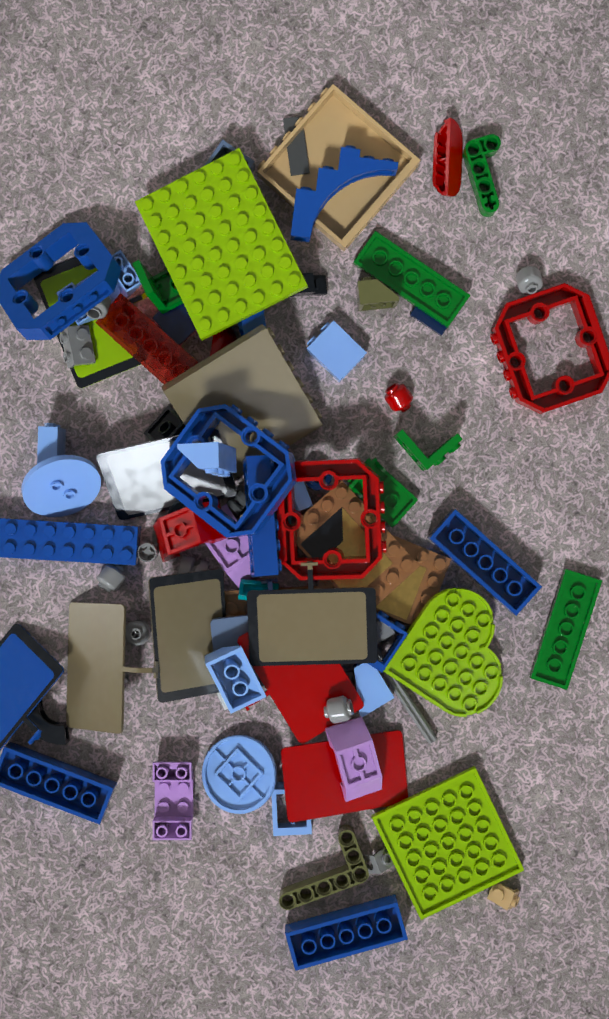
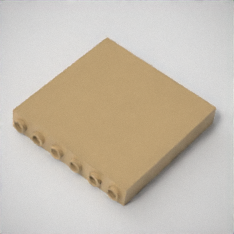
[257,84,421,251]

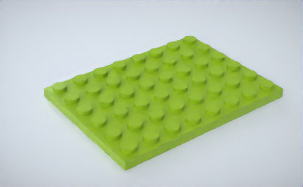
[135,148,308,341]

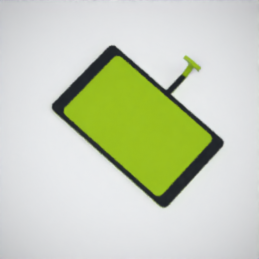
[34,257,150,388]

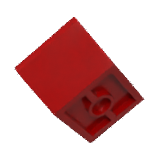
[153,500,226,562]

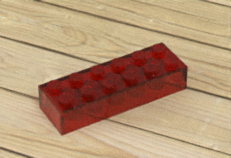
[95,293,200,384]

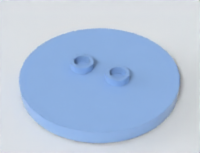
[21,455,101,517]
[202,735,277,814]

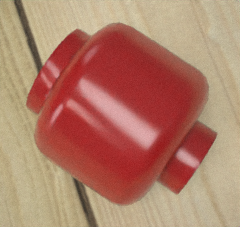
[384,383,413,412]

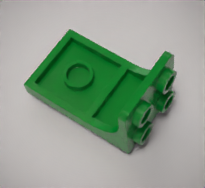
[347,457,418,528]

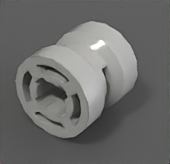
[137,542,159,562]

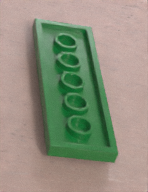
[353,231,470,328]
[529,569,602,690]

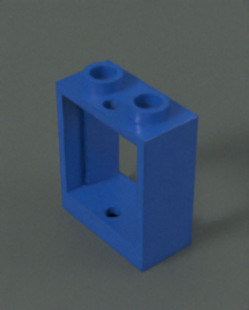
[368,610,408,673]

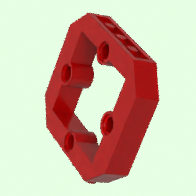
[490,283,609,414]
[277,458,387,580]

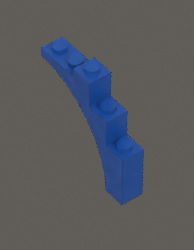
[290,145,398,243]

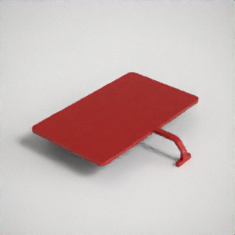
[237,632,364,744]
[281,722,408,822]

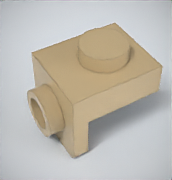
[487,882,520,910]

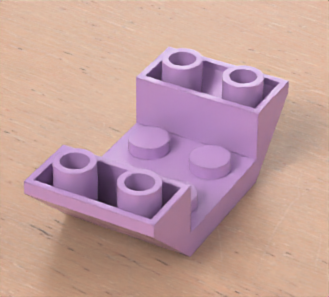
[205,504,254,588]
[325,716,382,802]
[153,762,194,840]

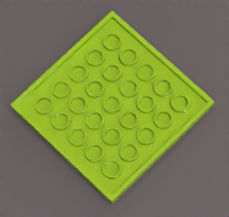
[371,766,524,920]

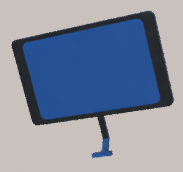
[0,624,64,750]

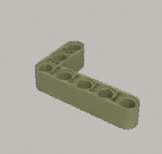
[279,824,369,910]

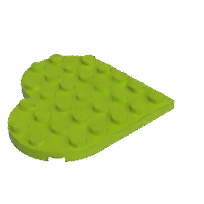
[383,588,503,717]

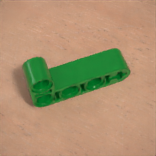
[463,134,501,217]

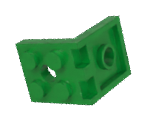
[132,260,183,314]
[393,429,463,471]

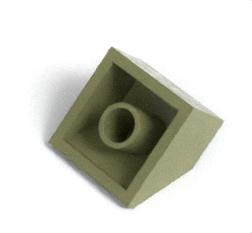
[356,277,399,311]

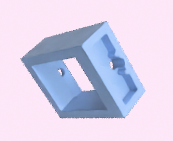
[271,782,312,836]

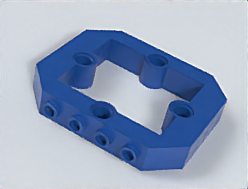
[0,222,122,340]
[161,404,297,538]

